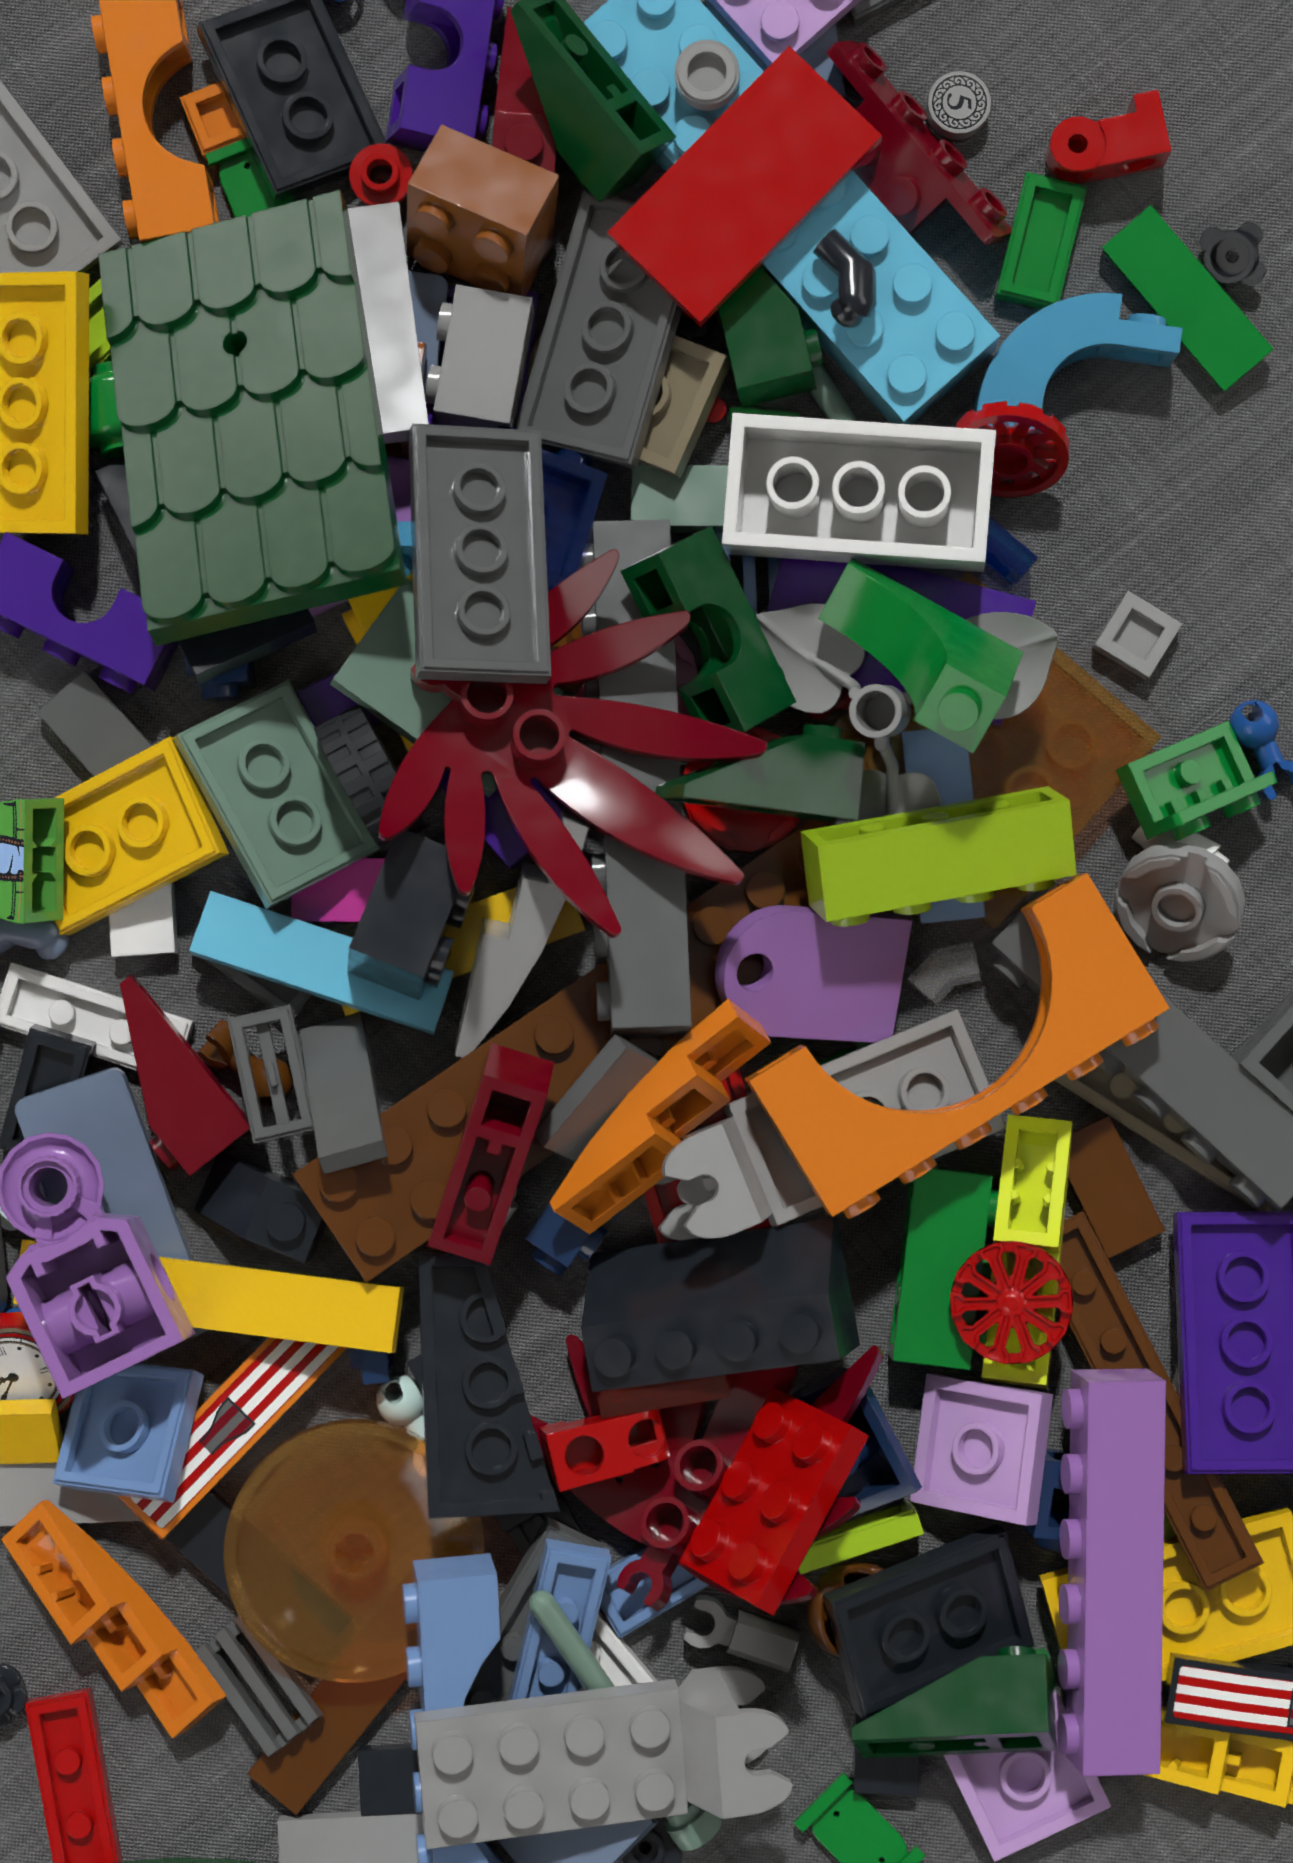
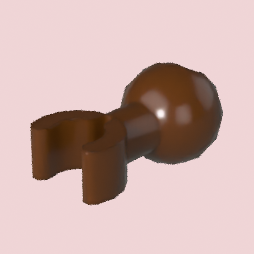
[197,1020,293,1106]

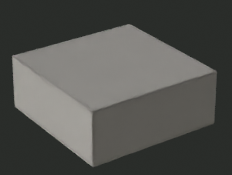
[1092,591,1182,680]

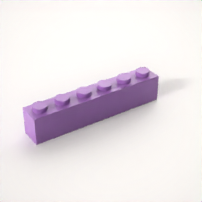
[1057,1368,1166,1777]

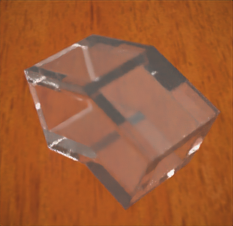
[904,942,981,1006]

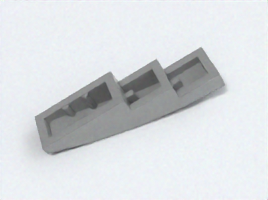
[455,807,589,1058]

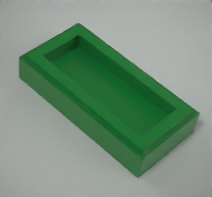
[994,172,1087,310]

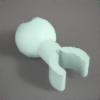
[376,1376,426,1475]

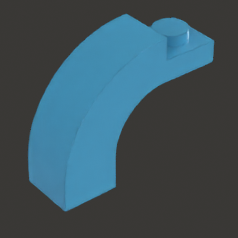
[973,293,1183,430]

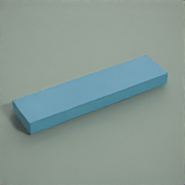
[189,891,454,1035]

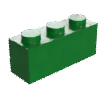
[888,1167,999,1370]

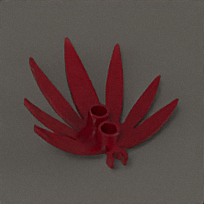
[379,549,767,938]
[530,1335,883,1611]

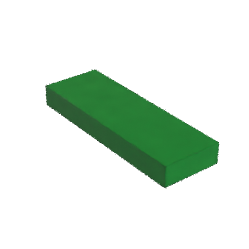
[1101,205,1274,393]

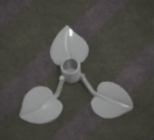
[756,604,1059,825]

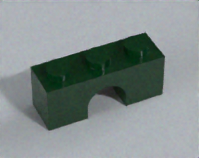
[620,526,796,732]

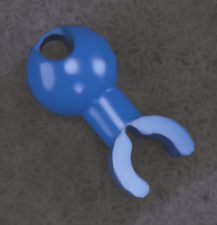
[1229,699,1293,800]

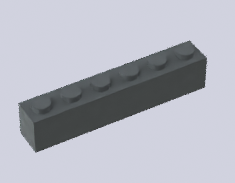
[987,889,1293,1209]

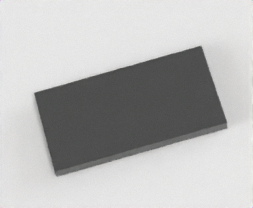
[515,191,682,469]
[408,423,551,684]

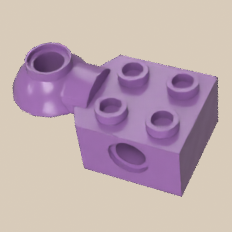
[0,1132,195,1399]

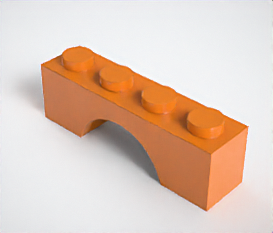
[91,0,220,243]

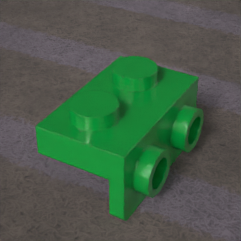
[1116,721,1278,841]

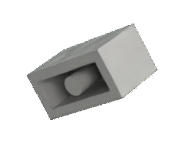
[425,284,535,429]

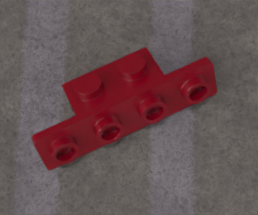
[826,40,1011,246]

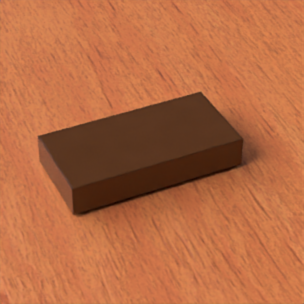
[1068,1115,1166,1259]

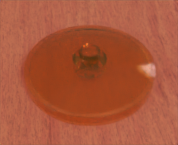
[224,1419,485,1683]

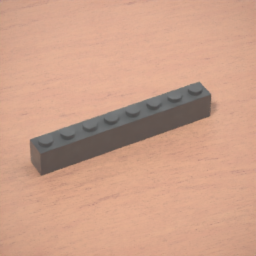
[580,519,692,1039]

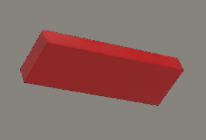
[25,1687,123,1863]

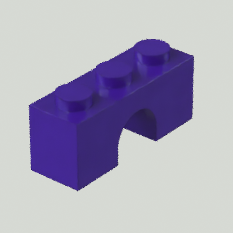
[385,0,504,152]
[0,532,179,695]

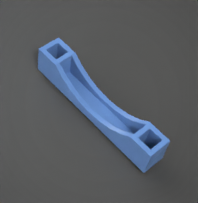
[402,1553,506,1863]

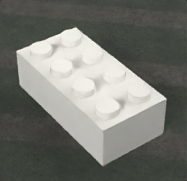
[722,413,996,572]

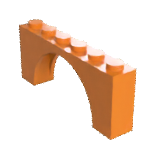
[745,873,1170,1219]

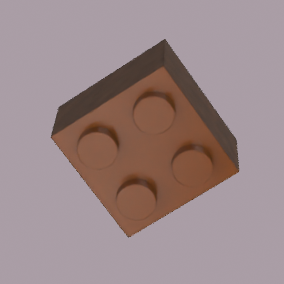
[406,124,559,296]

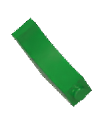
[818,557,1024,753]

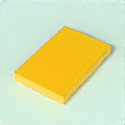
[55,736,229,936]

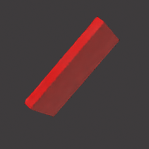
[607,46,882,327]

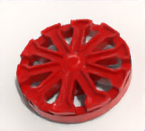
[956,401,1070,497]
[950,1240,1074,1364]

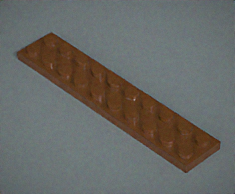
[293,820,893,1283]

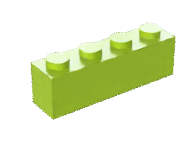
[800,786,1077,927]

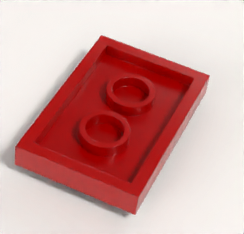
[679,1387,869,1616]

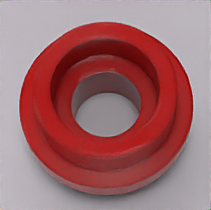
[349,143,413,206]

